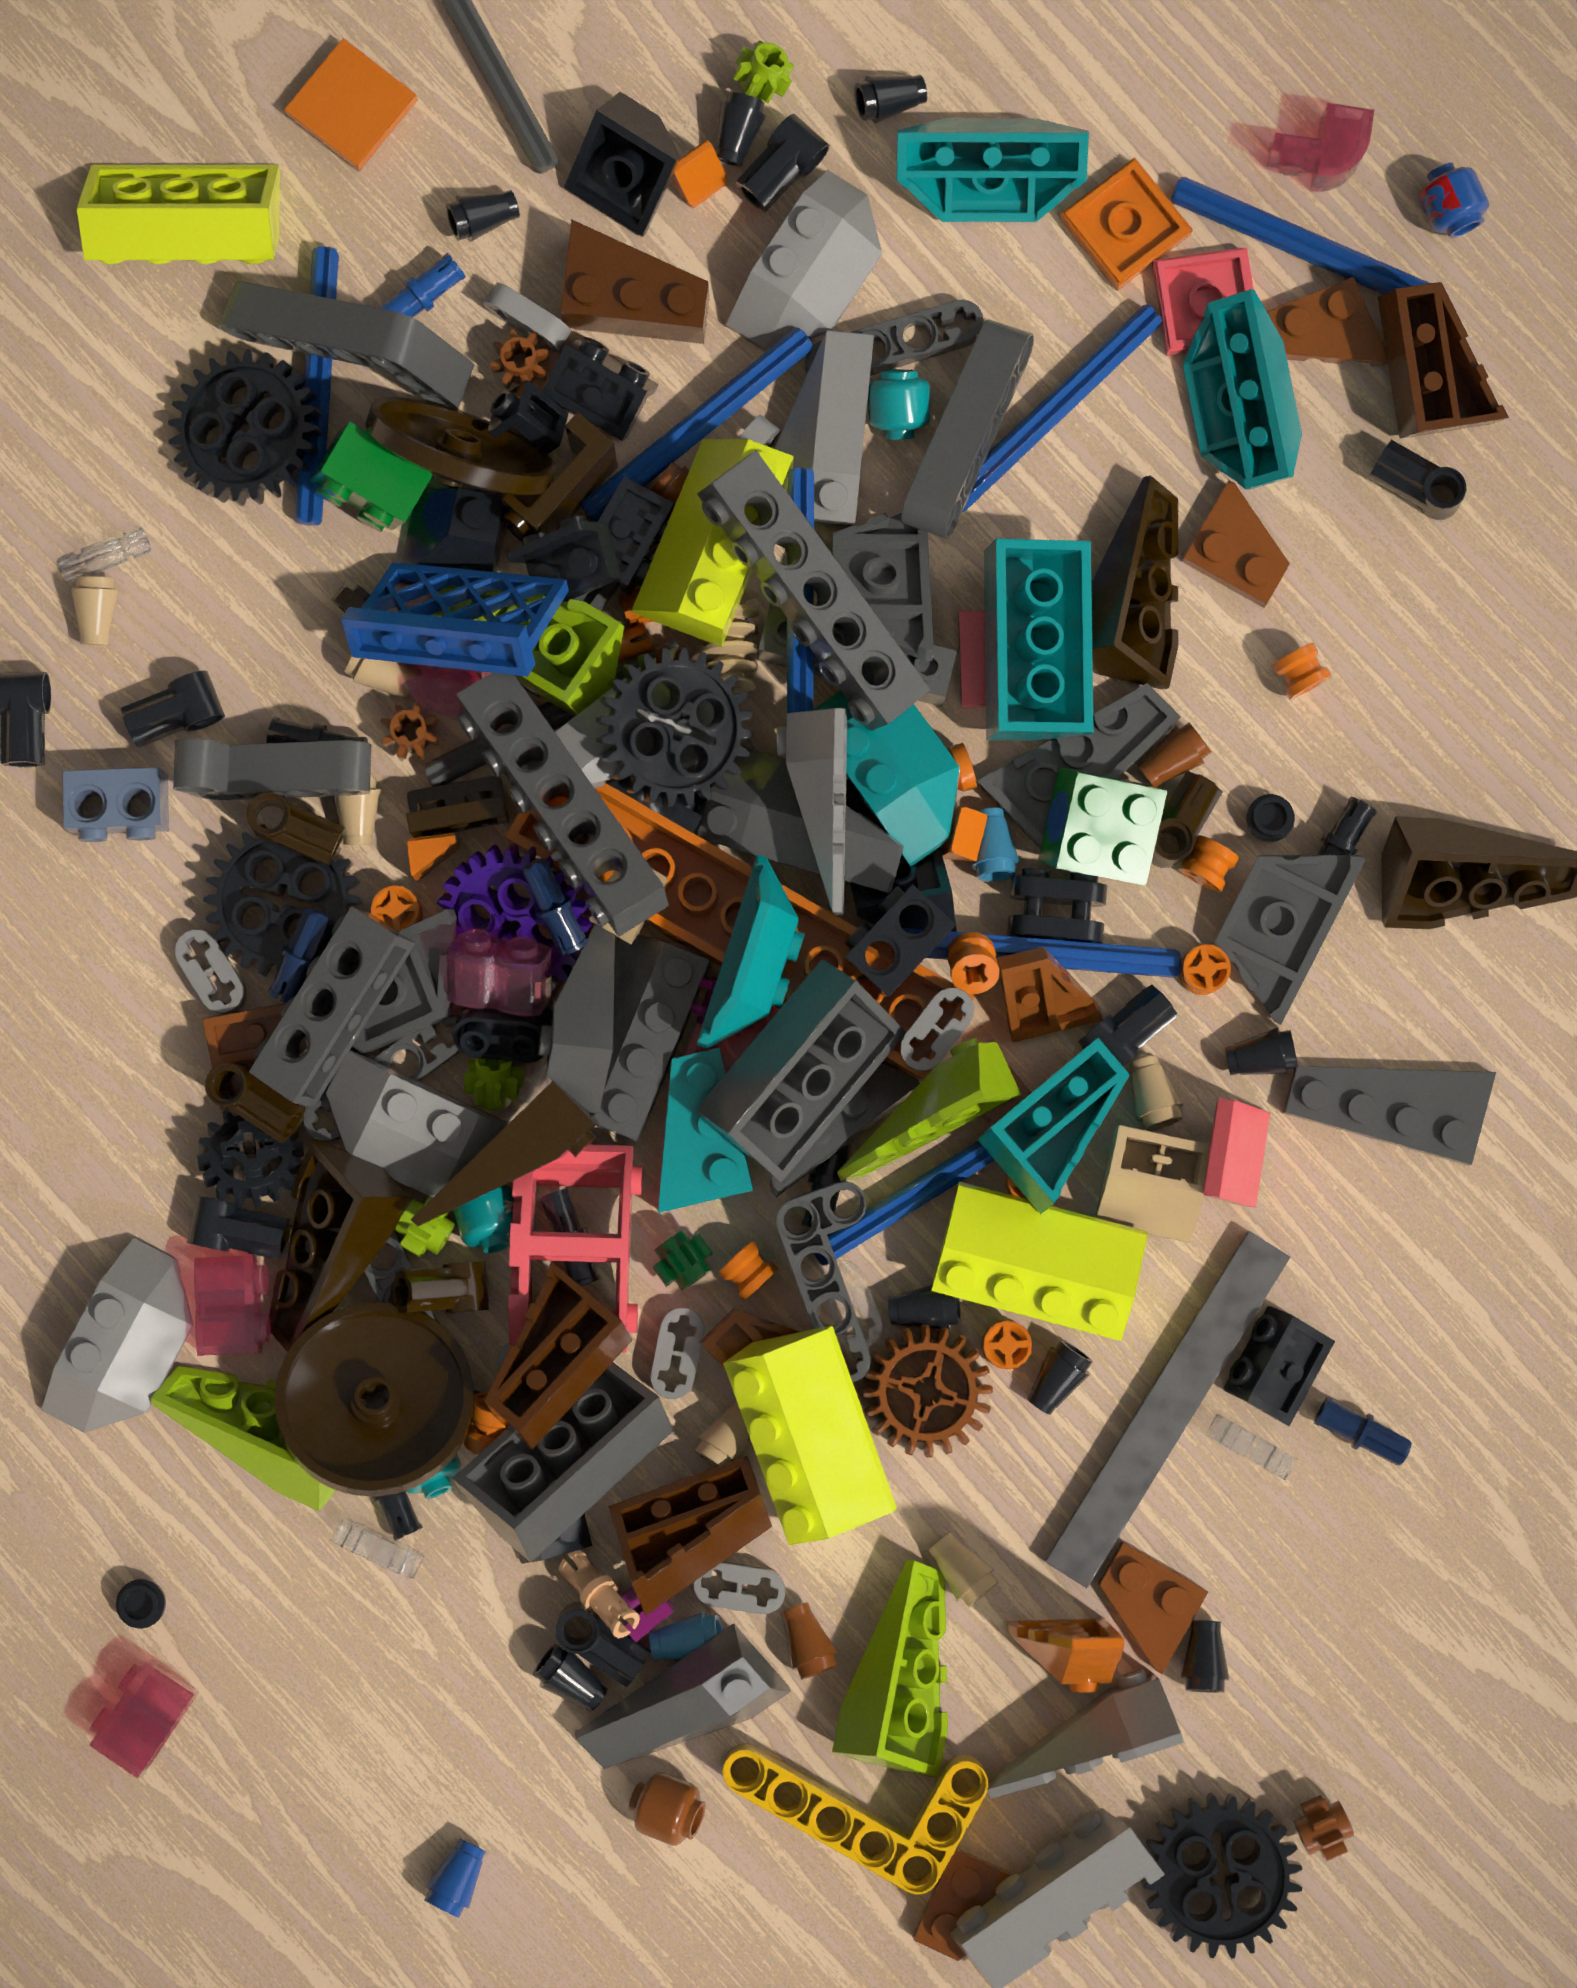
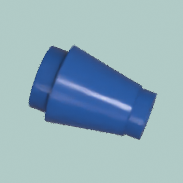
[424,1839,486,1918]

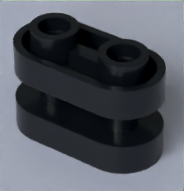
[1007,868,1108,944]
[452,985,556,1063]

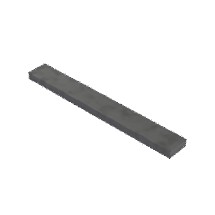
[1044,1231,1291,1589]

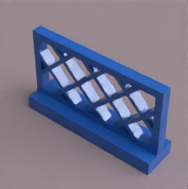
[341,562,569,677]

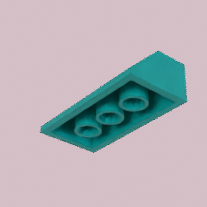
[984,538,1094,741]

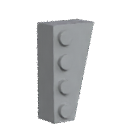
[950,1808,1165,1988]

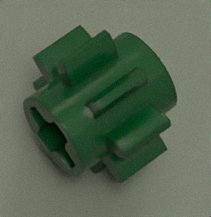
[652,1230,713,1291]

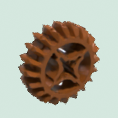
[861,1325,993,1458]

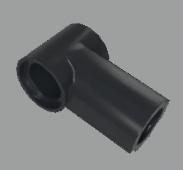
[736,114,830,212]
[1369,439,1467,520]
[121,670,225,748]
[0,672,51,768]
[1078,984,1178,1067]
[186,1195,290,1259]
[556,1602,651,1687]

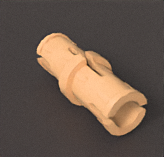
[559,1550,640,1638]

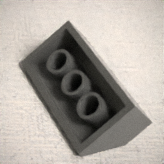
[591,934,711,1143]
[696,959,907,1183]
[452,1362,674,1562]

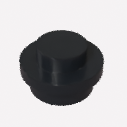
[1246,794,1295,842]
[116,1579,166,1629]

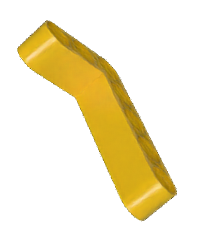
[723,1743,988,1894]

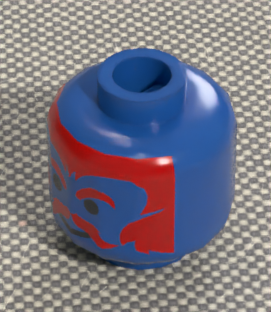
[1418,162,1489,238]

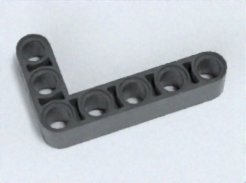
[219,281,474,410]

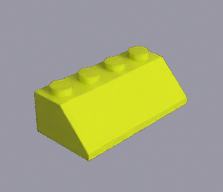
[77,164,280,264]
[632,439,794,647]
[931,1182,1148,1341]
[723,1325,897,1545]

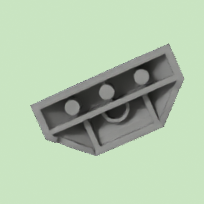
[726,170,882,352]
[326,1050,509,1197]
[41,1237,194,1433]

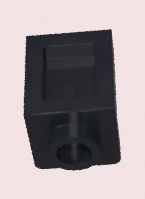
[487,380,569,454]

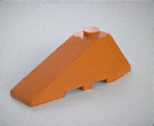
[1007,1618,1124,1693]

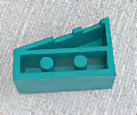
[978,1038,1130,1214]
[658,1048,753,1213]

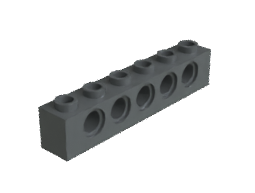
[697,450,930,731]
[456,673,669,937]

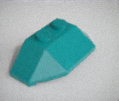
[896,118,1089,222]
[1183,289,1302,490]
[813,690,960,867]
[697,854,805,1049]

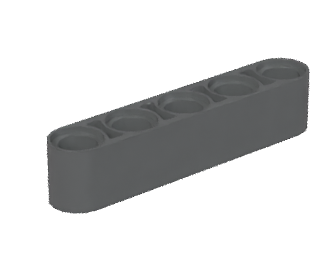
[901,319,1034,539]

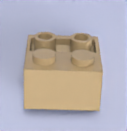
[1095,1125,1210,1243]

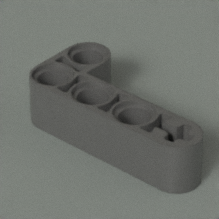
[173,738,372,800]
[776,1181,871,1382]

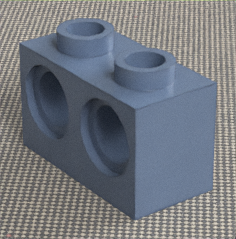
[63,767,169,842]

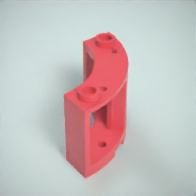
[509,1144,643,1353]

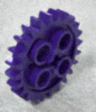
[437,843,593,992]

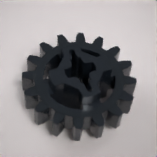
[197,1110,304,1208]

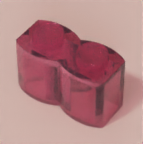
[447,929,551,1016]
[194,1255,271,1356]
[89,1659,199,1779]

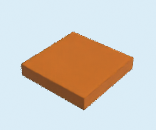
[284,38,418,171]
[1059,157,1193,291]

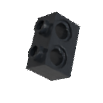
[844,884,956,998]

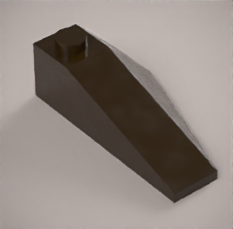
[1091,475,1178,690]
[1382,816,1577,929]
[411,1081,599,1227]
[267,1141,409,1353]

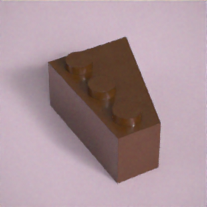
[560,220,710,344]
[1378,282,1509,439]
[484,1261,632,1449]
[608,1456,772,1616]

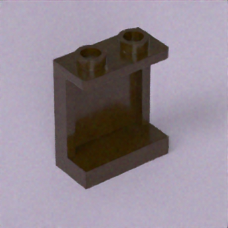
[500,412,618,542]

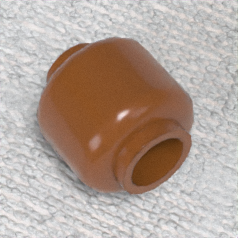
[629,1772,706,1846]

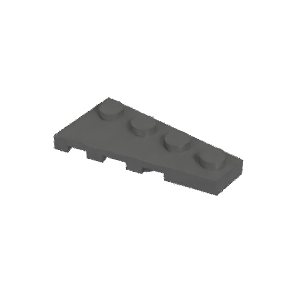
[976,683,1181,848]
[1283,1066,1496,1166]

